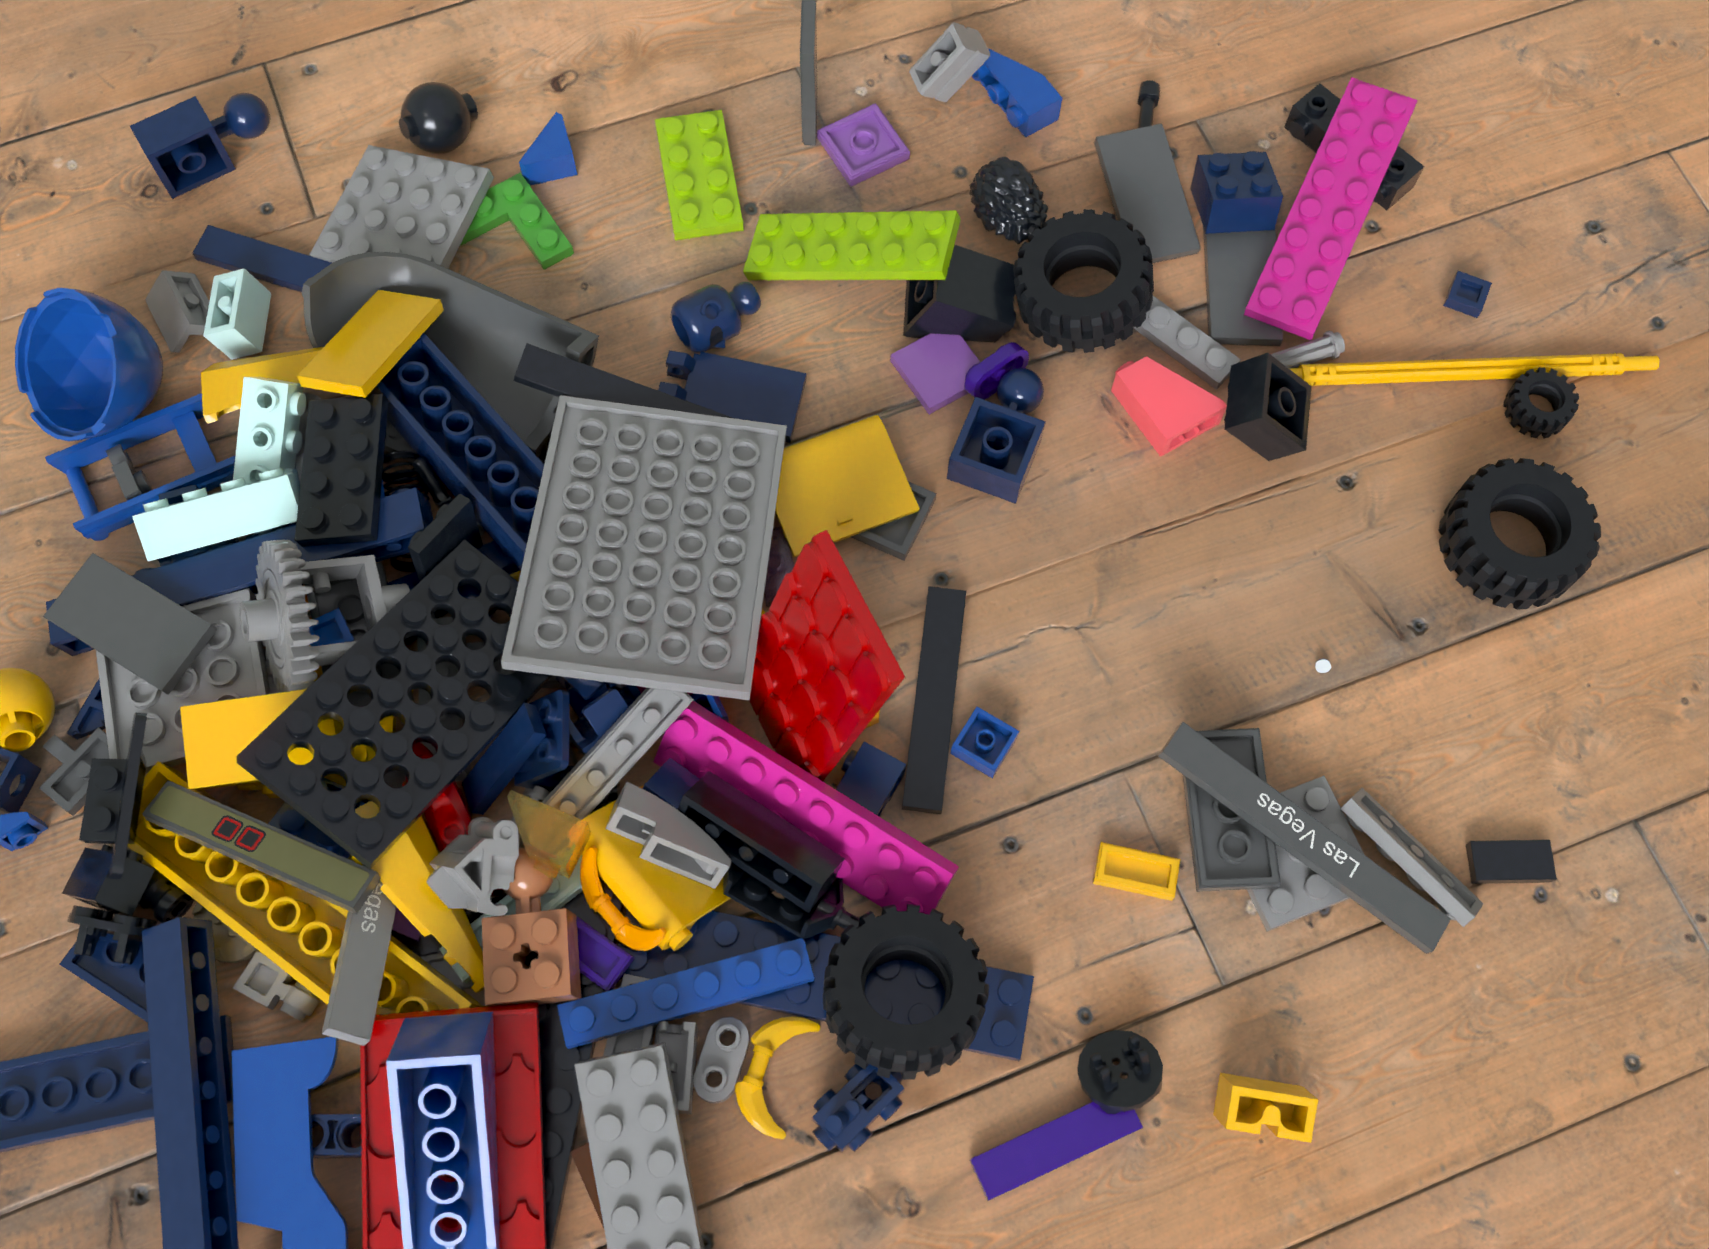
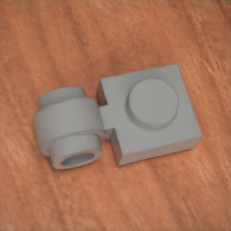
[233,951,320,1022]

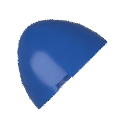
[15,288,163,441]

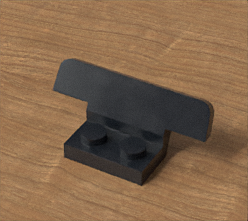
[79,712,147,880]

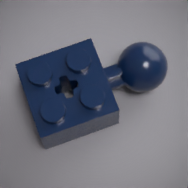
[130,93,270,199]
[947,368,1046,504]

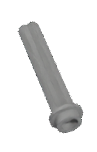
[1271,331,1345,368]

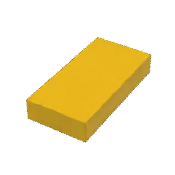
[1092,842,1180,901]

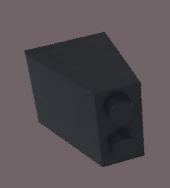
[903,244,1016,343]

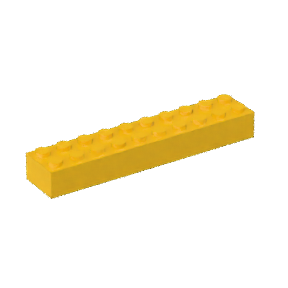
[127,761,484,1015]

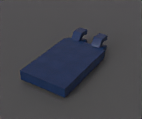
[658,350,806,443]

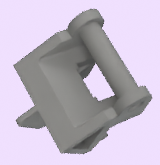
[427,817,519,916]

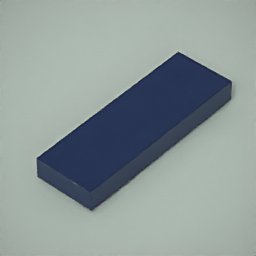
[462,703,546,815]

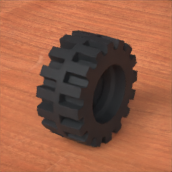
[1503,368,1579,438]

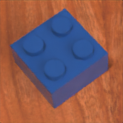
[950,707,1019,779]

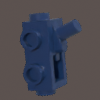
[812,1064,905,1152]

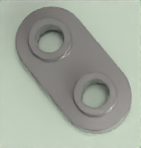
[693,1017,750,1103]

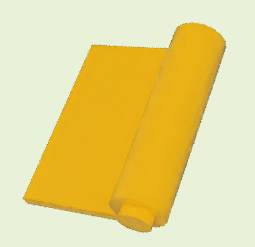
[775,415,920,558]
[567,785,731,951]

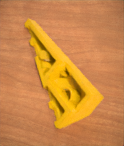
[201,347,323,424]
[352,801,484,993]

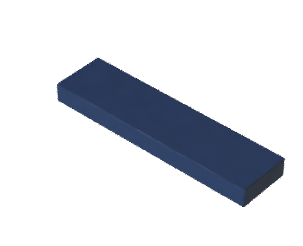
[192,225,332,292]

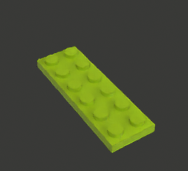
[743,210,961,280]

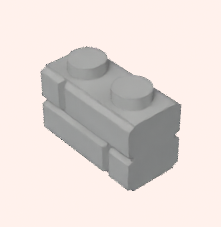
[909,22,990,102]

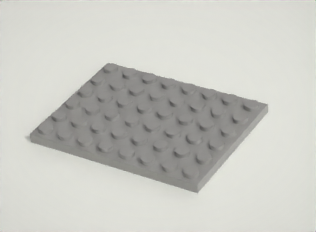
[501,395,787,700]

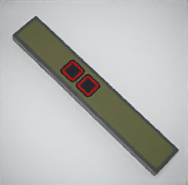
[142,780,381,914]

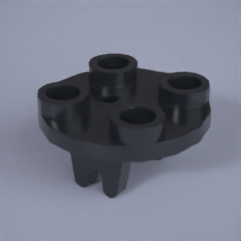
[67,905,158,964]
[1077,1030,1163,1114]

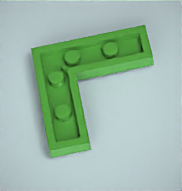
[459,173,574,270]

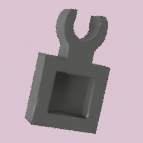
[106,444,152,500]

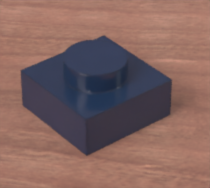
[1443,271,1492,318]

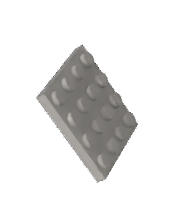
[309,145,494,269]
[96,588,270,774]

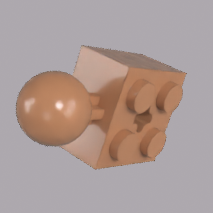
[481,847,581,1006]

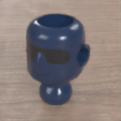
[670,282,761,352]

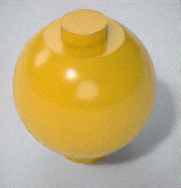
[0,668,55,752]

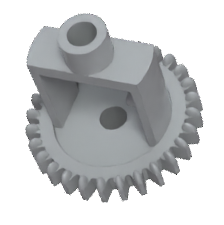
[239,539,410,692]

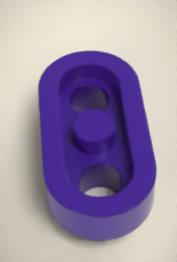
[964,342,1029,400]

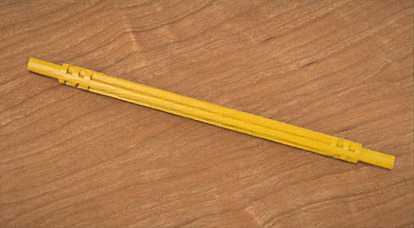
[1289,353,1660,386]

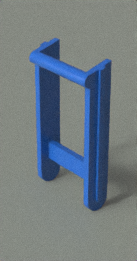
[45,393,236,541]

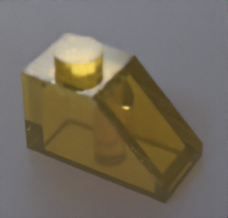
[507,790,591,879]

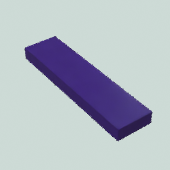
[969,1102,1143,1201]

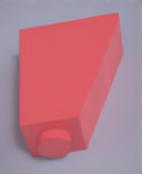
[1111,356,1227,457]

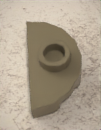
[192,902,260,963]

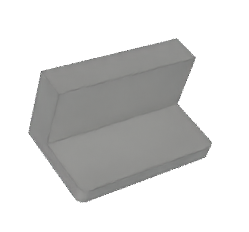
[146,270,209,352]

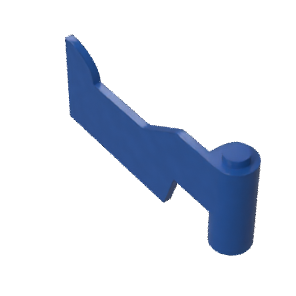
[232,1037,349,1249]

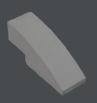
[606,782,732,889]

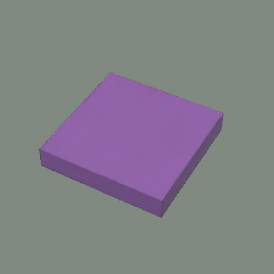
[817,103,910,187]
[890,333,980,414]

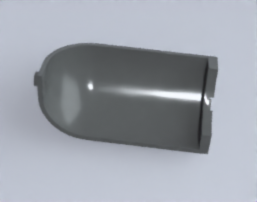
[302,252,599,464]

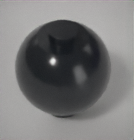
[399,82,478,153]

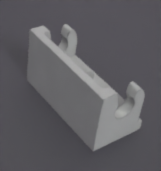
[655,1021,698,1114]

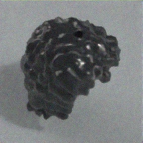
[969,156,1048,244]

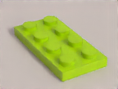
[655,109,744,241]

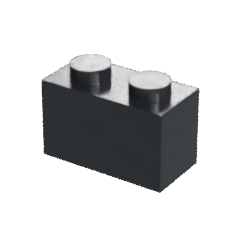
[62,844,155,916]

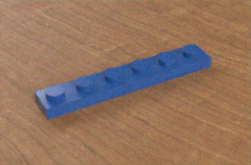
[557,938,814,1049]

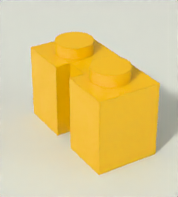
[1213,1073,1318,1143]

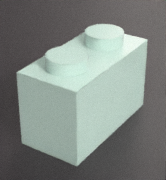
[203,268,271,360]

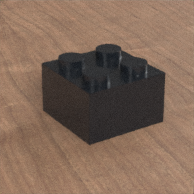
[1224,353,1311,461]

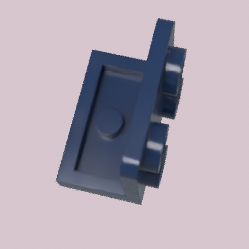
[514,690,570,792]

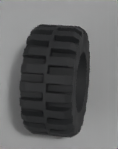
[1013,209,1154,353]
[1438,458,1601,609]
[823,904,989,1080]

